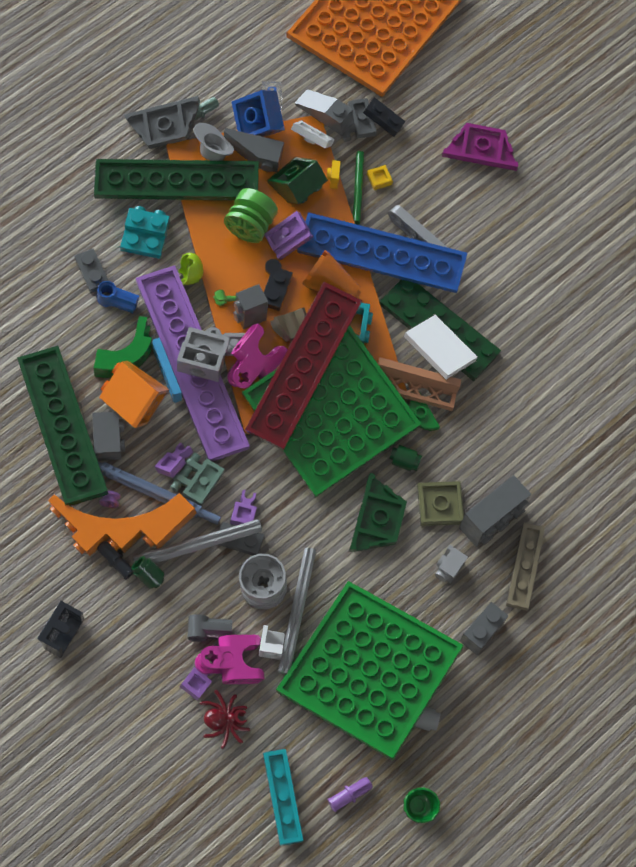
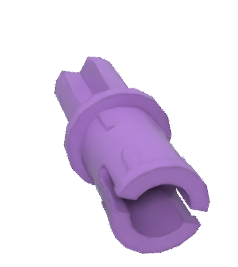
[328,777,373,812]

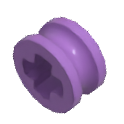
[99,491,120,508]

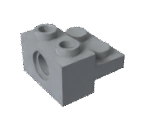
[177,327,230,382]

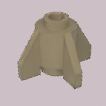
[270,307,307,343]

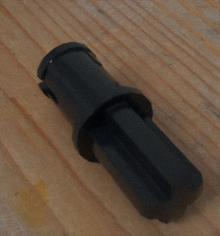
[97,541,134,580]

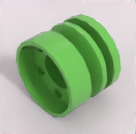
[224,188,278,243]

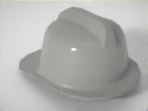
[193,123,234,161]

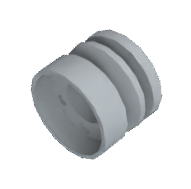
[239,554,287,610]

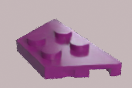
[442,123,518,171]

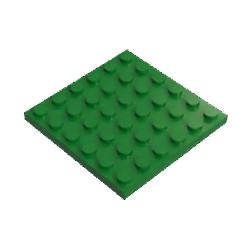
[242,326,421,498]
[276,581,463,761]

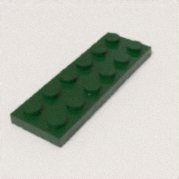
[379,279,501,381]

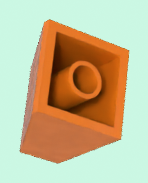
[99,361,169,428]

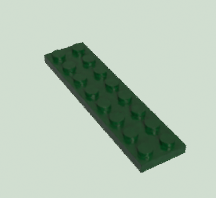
[94,159,259,201]
[17,345,108,506]

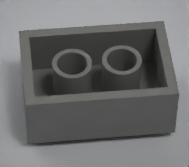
[459,475,531,547]

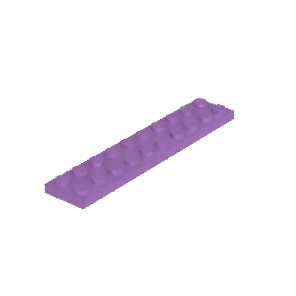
[136,265,250,462]

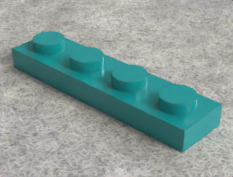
[263,749,303,846]

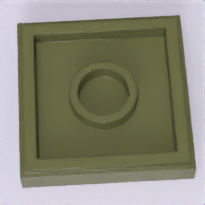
[417,481,464,526]

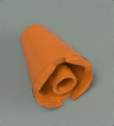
[302,250,361,298]

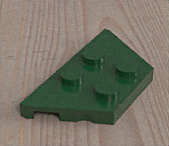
[349,473,407,552]

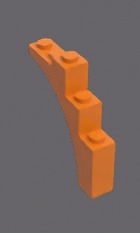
[48,493,197,556]

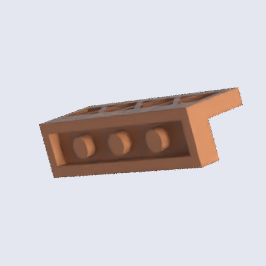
[378,357,461,411]

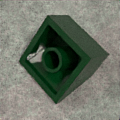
[267,157,328,204]

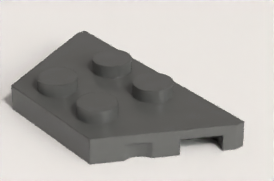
[124,96,200,149]

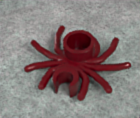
[200,690,250,749]

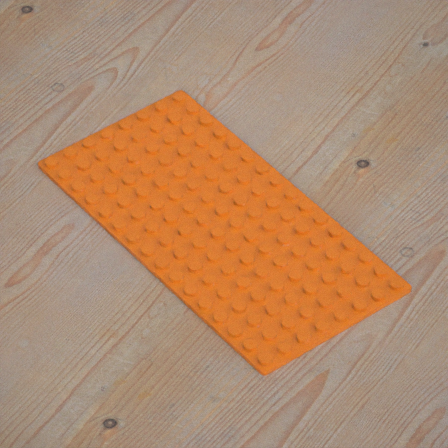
[166,116,407,434]

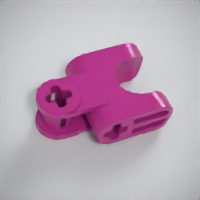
[227,324,288,388]
[195,635,265,685]

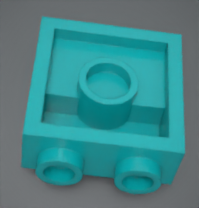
[120,206,170,259]

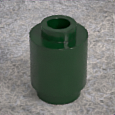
[389,445,422,472]
[132,556,165,589]

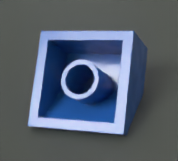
[231,90,285,137]

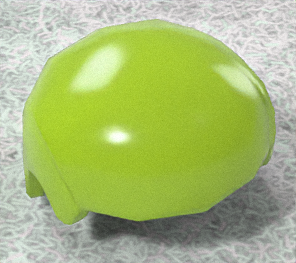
[178,253,204,286]

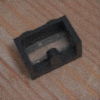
[37,601,84,658]

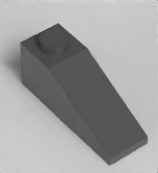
[295,89,354,136]
[224,128,284,172]

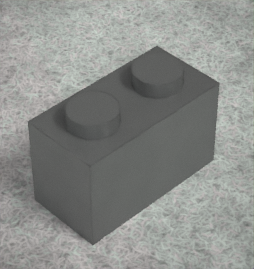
[233,284,268,329]
[92,412,125,461]
[460,602,508,655]

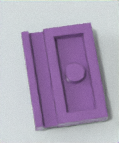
[264,211,314,260]

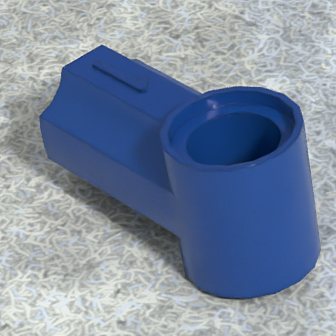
[97,281,139,314]

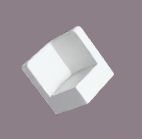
[259,625,285,660]

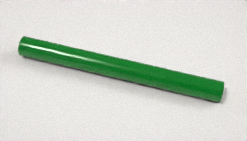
[353,151,364,225]

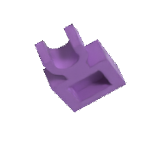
[154,443,193,478]
[230,490,257,526]
[179,658,212,700]

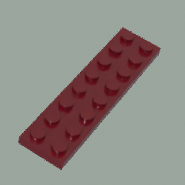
[245,282,362,451]

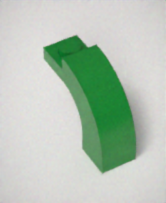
[93,316,152,378]

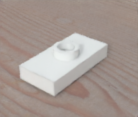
[291,121,334,148]

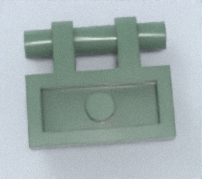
[170,453,225,506]

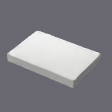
[404,315,477,379]

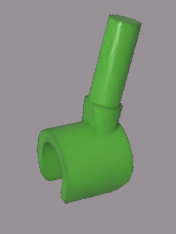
[213,290,236,306]

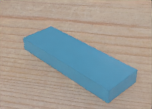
[152,337,182,403]

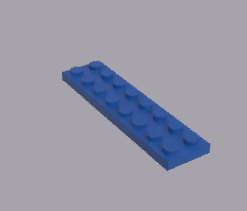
[297,212,467,293]

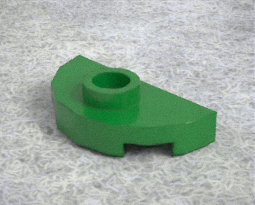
[409,392,440,431]

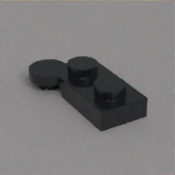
[264,259,293,311]

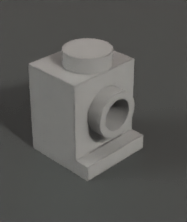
[435,545,468,584]

